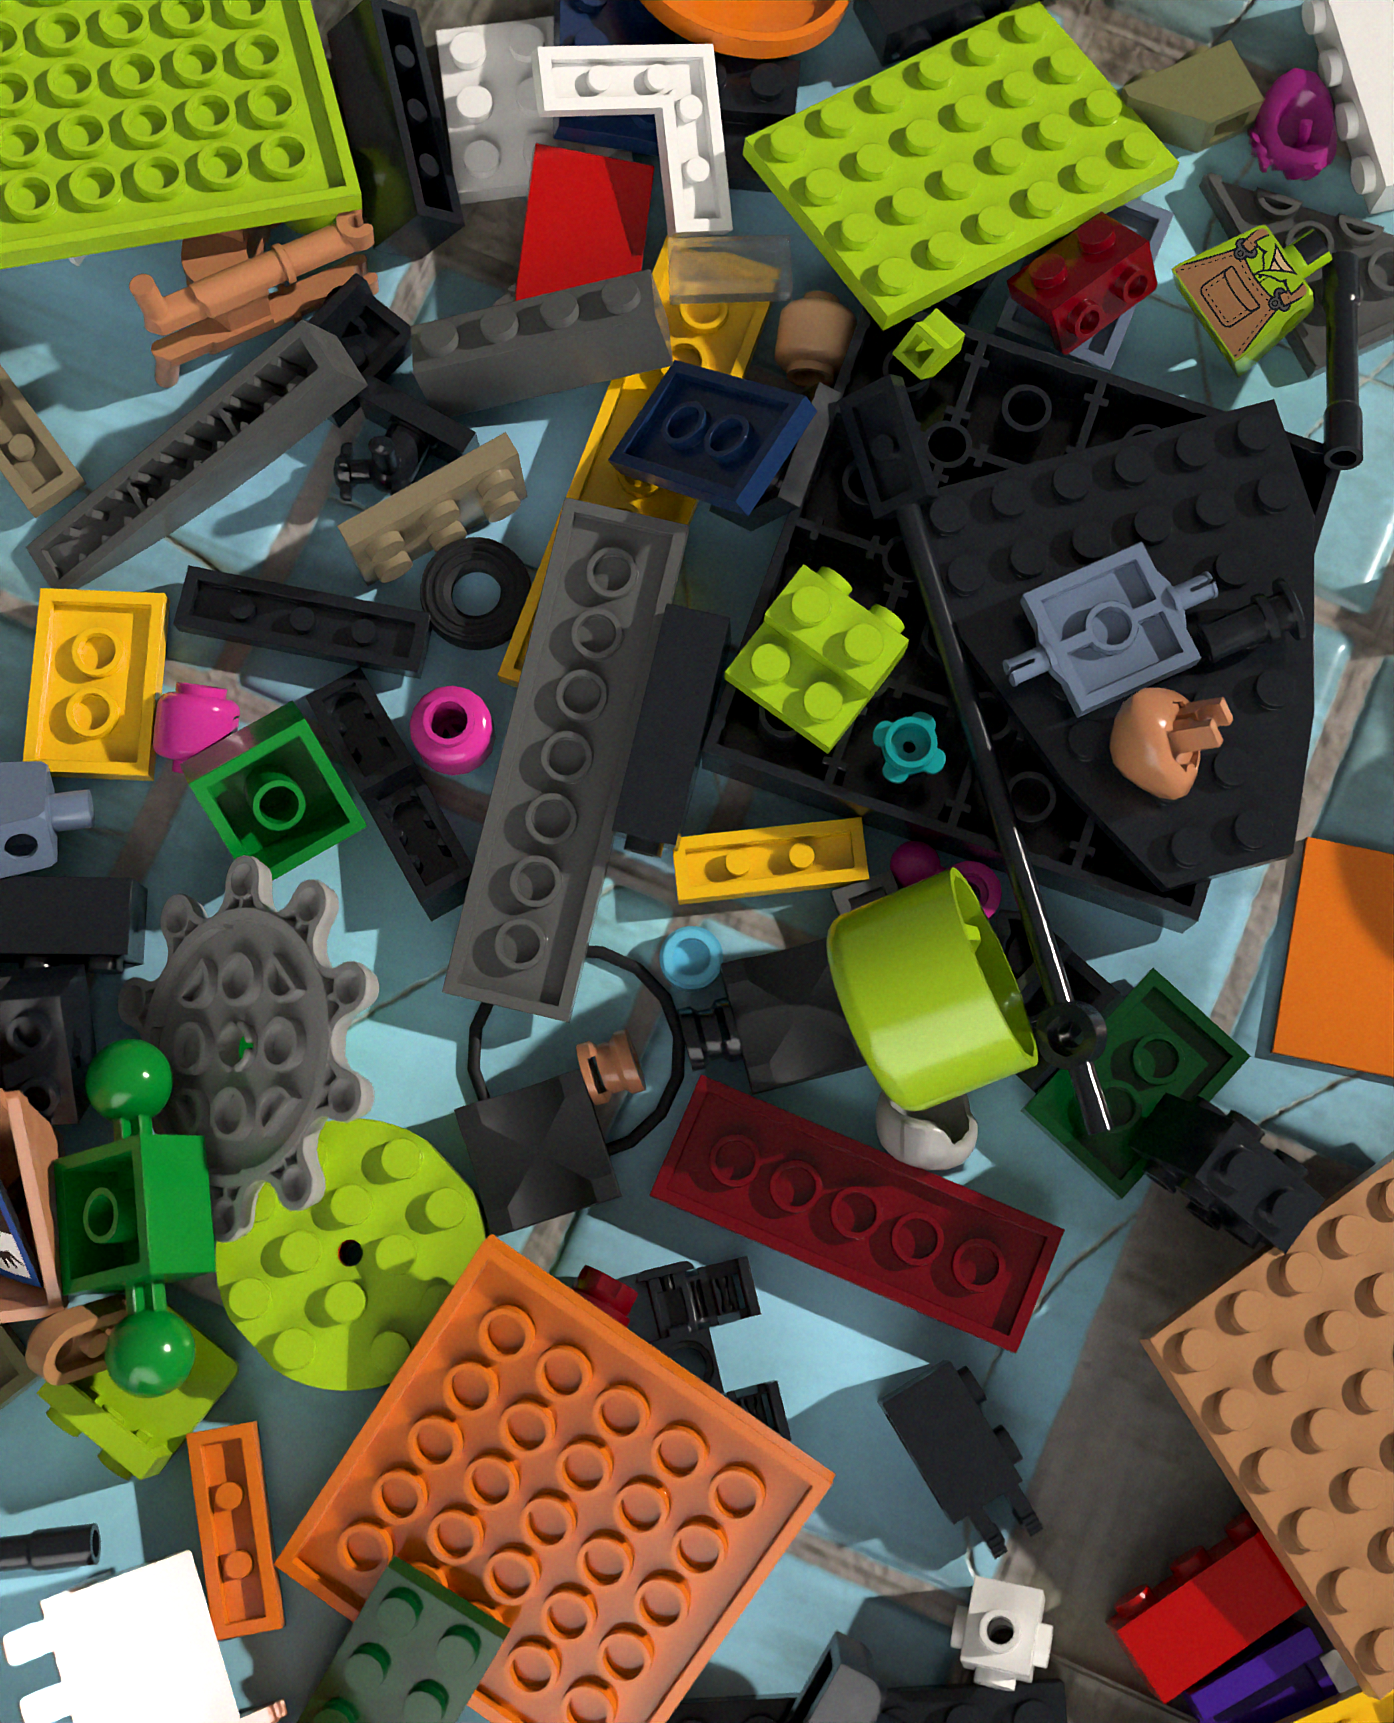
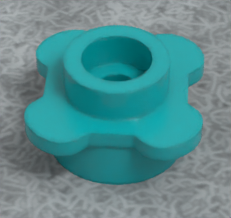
[872,712,946,784]

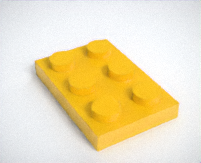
[22,588,170,781]

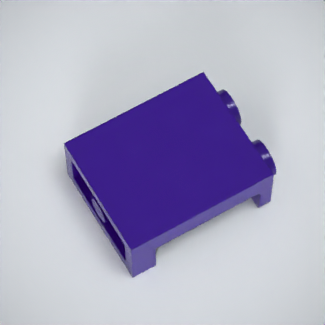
[1181,1617,1339,1723]

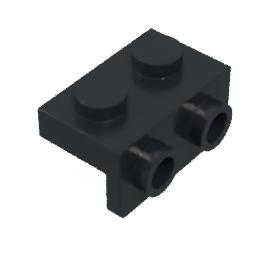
[308,273,412,429]

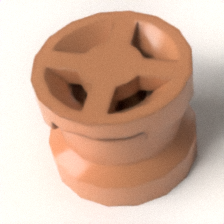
[576,1029,646,1106]

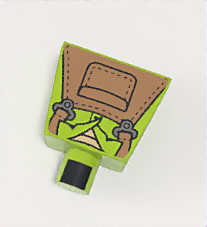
[1171,225,1332,378]

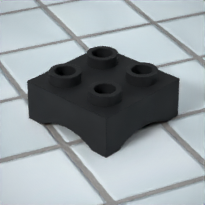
[720,937,868,1095]
[454,1069,622,1237]

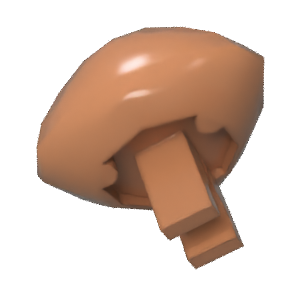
[1110,688,1233,800]

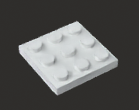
[436,16,633,204]

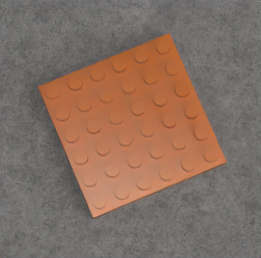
[273,1233,835,1723]

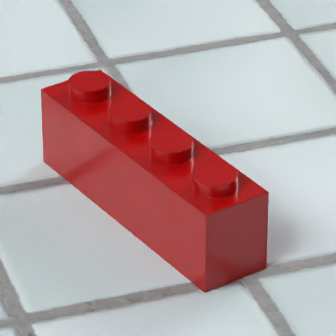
[1105,1510,1307,1704]

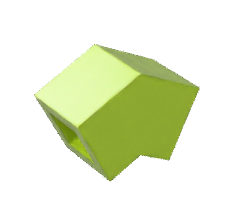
[892,308,965,380]

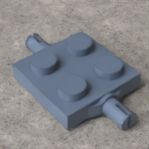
[1002,542,1218,718]

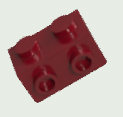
[1006,211,1158,355]

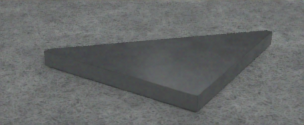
[1199,173,1394,379]

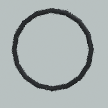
[467,945,685,1156]

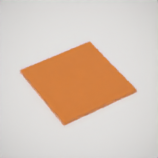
[1270,837,1394,1079]

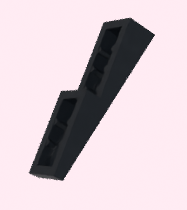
[305,667,473,922]

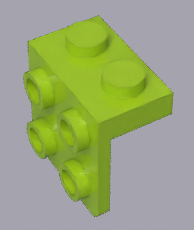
[36,1302,239,1480]

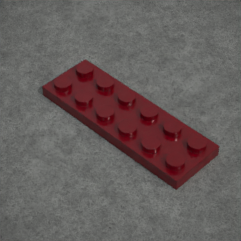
[649,1074,1065,1354]

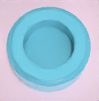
[659,926,723,992]

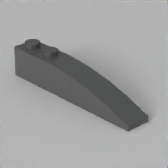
[26,319,368,589]

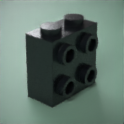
[1127,1092,1325,1254]

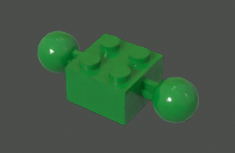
[53,1039,217,1398]

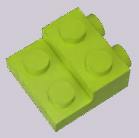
[724,564,909,754]

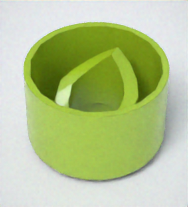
[826,867,1038,1112]

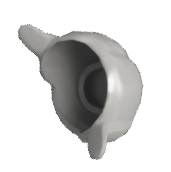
[876,1089,978,1170]

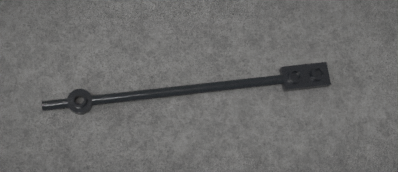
[837,374,1114,1135]

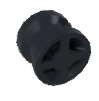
[677,997,743,1072]

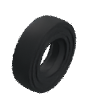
[420,537,532,650]

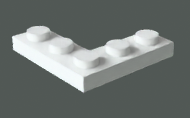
[531,44,733,238]

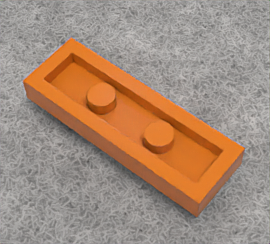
[186,1421,286,1641]

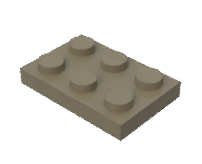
[337,432,527,586]

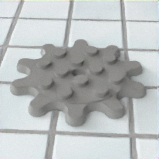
[117,855,379,1243]

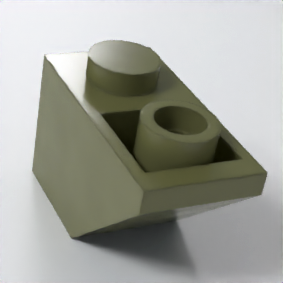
[1120,40,1264,153]

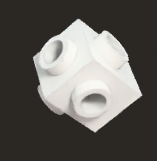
[951,1575,1053,1691]

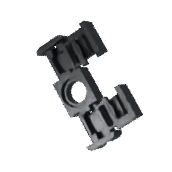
[635,1256,792,1441]

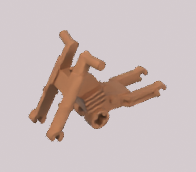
[129,209,379,388]

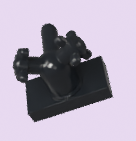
[333,374,480,501]

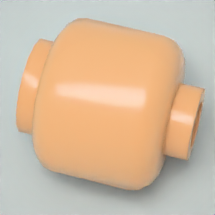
[774,291,857,388]

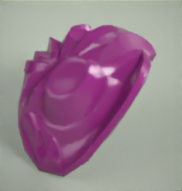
[1247,68,1337,181]

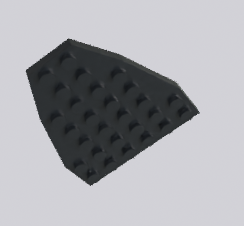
[920,399,1314,893]

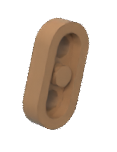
[25,1294,127,1386]

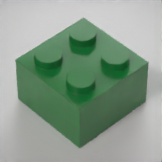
[180,700,367,881]

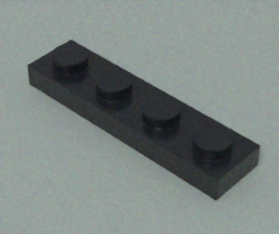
[173,565,432,679]

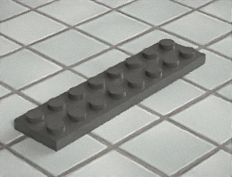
[442,497,689,1023]

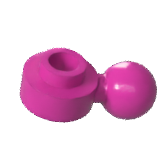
[890,840,1002,920]

